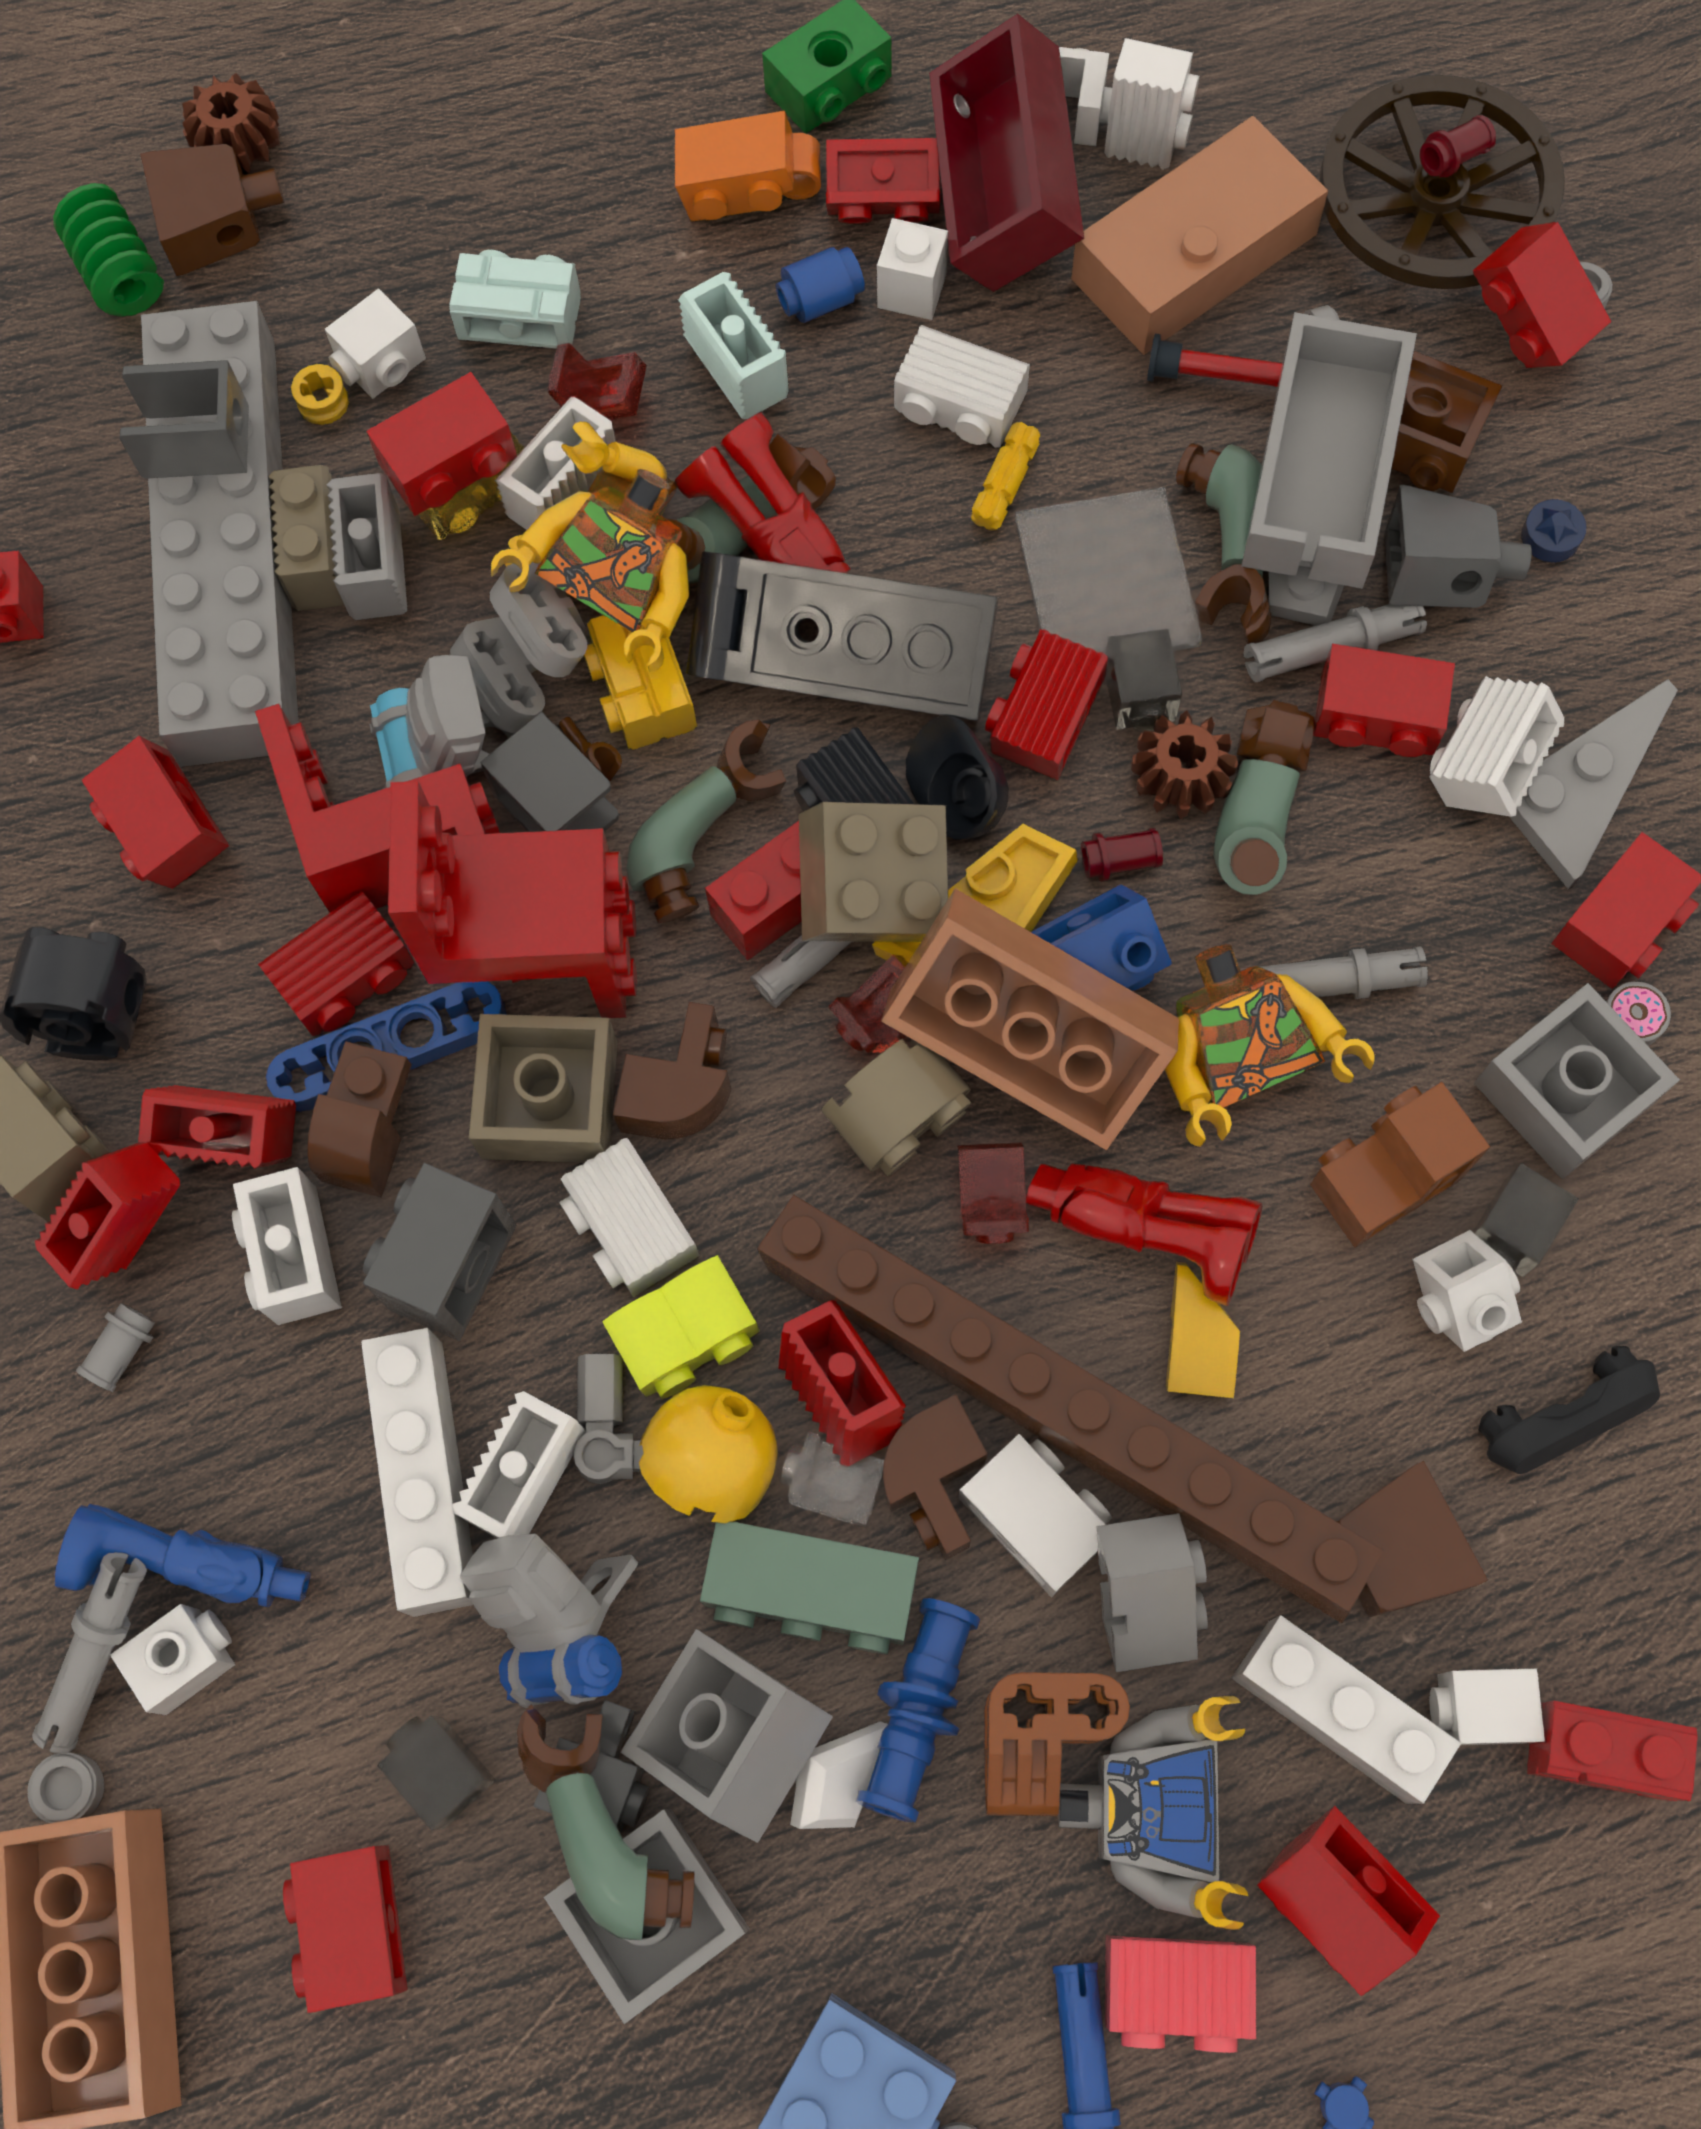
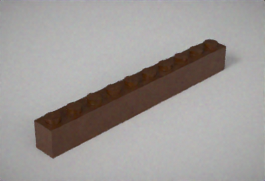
[757,1195,1385,1623]

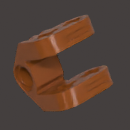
[984,1672,1130,1816]

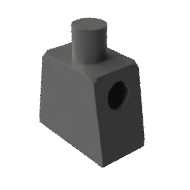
[1384,485,1532,608]

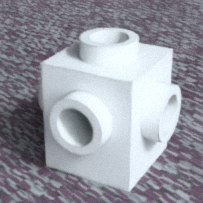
[1413,1230,1522,1352]

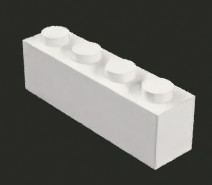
[361,1328,473,1617]

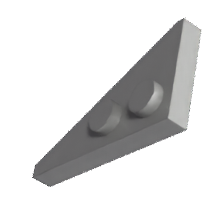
[1509,679,1678,889]

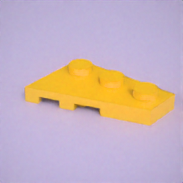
[872,824,1078,969]

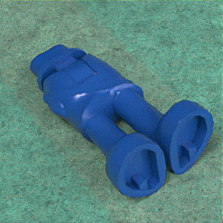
[55,1504,311,1607]

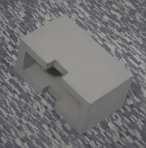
[1096,1513,1208,1672]

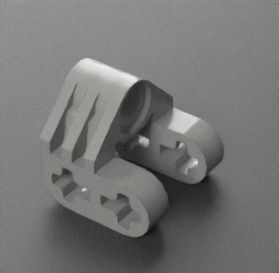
[450,559,587,733]

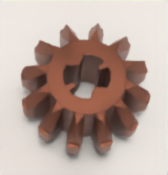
[182,73,280,173]
[1131,710,1238,820]

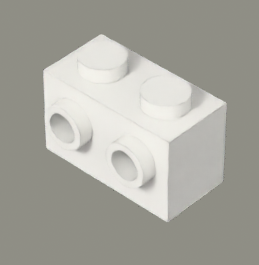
[232,1167,342,1325]

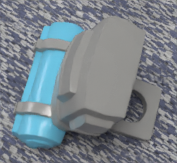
[369,655,515,789]

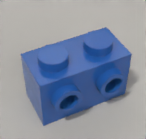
[1031,884,1172,991]

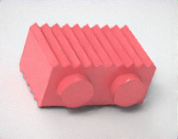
[1104,1935,1256,2053]

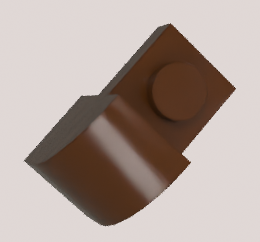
[613,1002,731,1139]
[307,1041,411,1198]
[883,1394,988,1560]

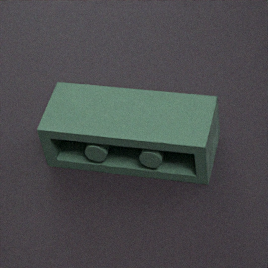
[700,1522,919,1655]

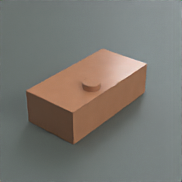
[1071,116,1328,355]
[881,888,1179,1150]
[0,1809,182,2129]

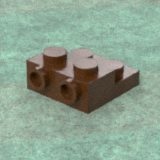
[1391,351,1503,493]

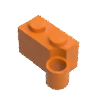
[675,111,821,222]

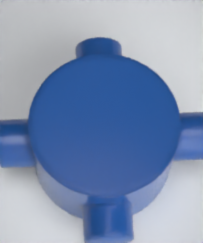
[1315,2076,1375,2129]

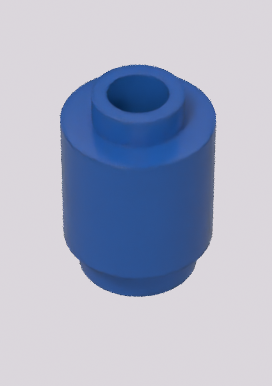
[775,247,865,323]

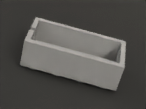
[1241,312,1417,589]

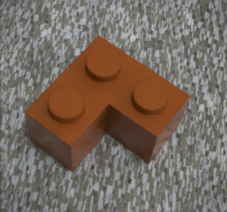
[1310,1082,1490,1248]

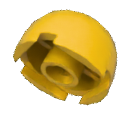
[639,1385,778,1523]

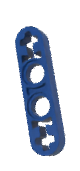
[266,981,507,1112]

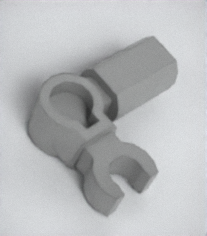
[574,1354,643,1484]

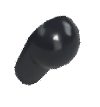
[906,715,1009,840]

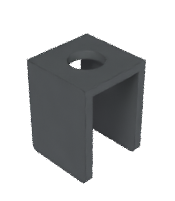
[119,360,249,479]
[480,712,619,832]

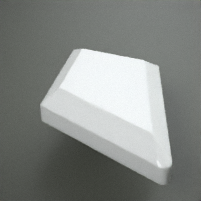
[790,1721,888,1829]

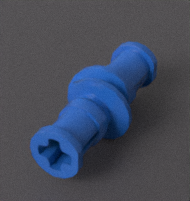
[856,1598,980,1823]

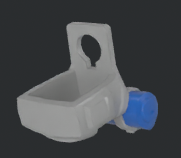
[460,1534,638,1708]

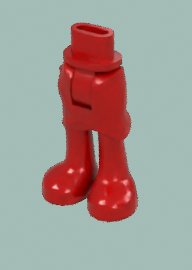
[673,412,851,573]
[1026,1163,1263,1306]

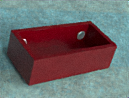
[929,13,1084,292]

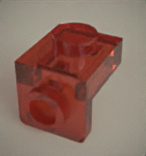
[548,343,647,420]
[828,954,908,1053]
[957,1142,1029,1244]

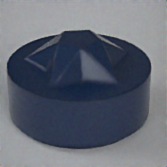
[1521,499,1587,562]

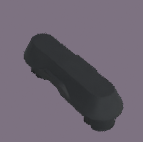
[1478,1346,1660,1474]

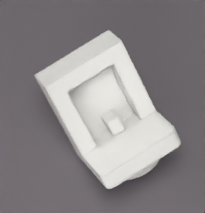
[1059,47,1112,146]

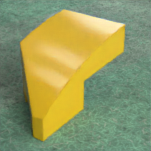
[1165,1262,1240,1398]

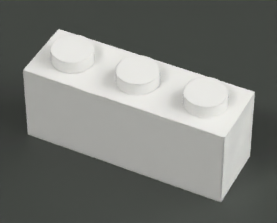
[1232,1615,1461,1804]

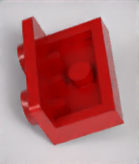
[826,138,940,224]

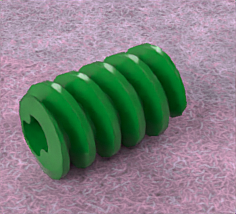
[53,183,164,317]

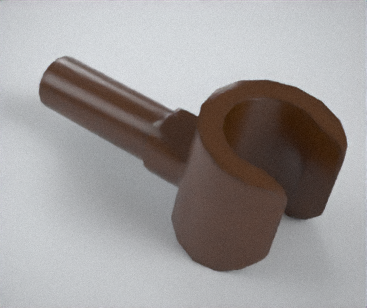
[559,717,622,781]

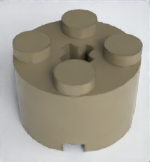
[821,1039,971,1177]

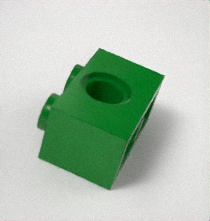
[762,0,892,134]

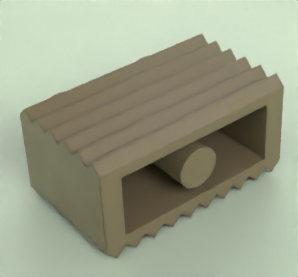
[268,465,344,611]

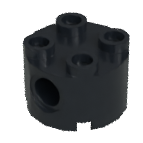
[0,927,147,1060]

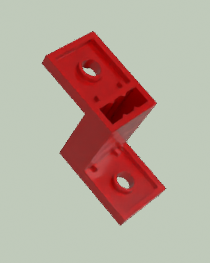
[255,703,521,983]
[388,781,637,1018]

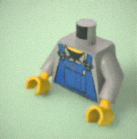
[1058,1696,1248,1930]

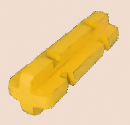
[971,422,1040,531]

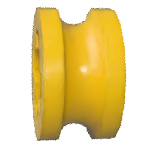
[291,364,349,425]

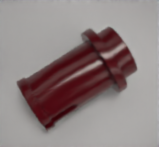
[1420,115,1496,178]
[1081,828,1163,882]

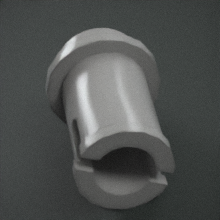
[76,1303,155,1392]

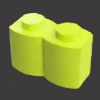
[602,1255,760,1399]

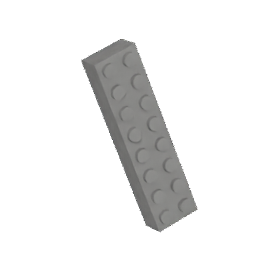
[141,301,299,767]

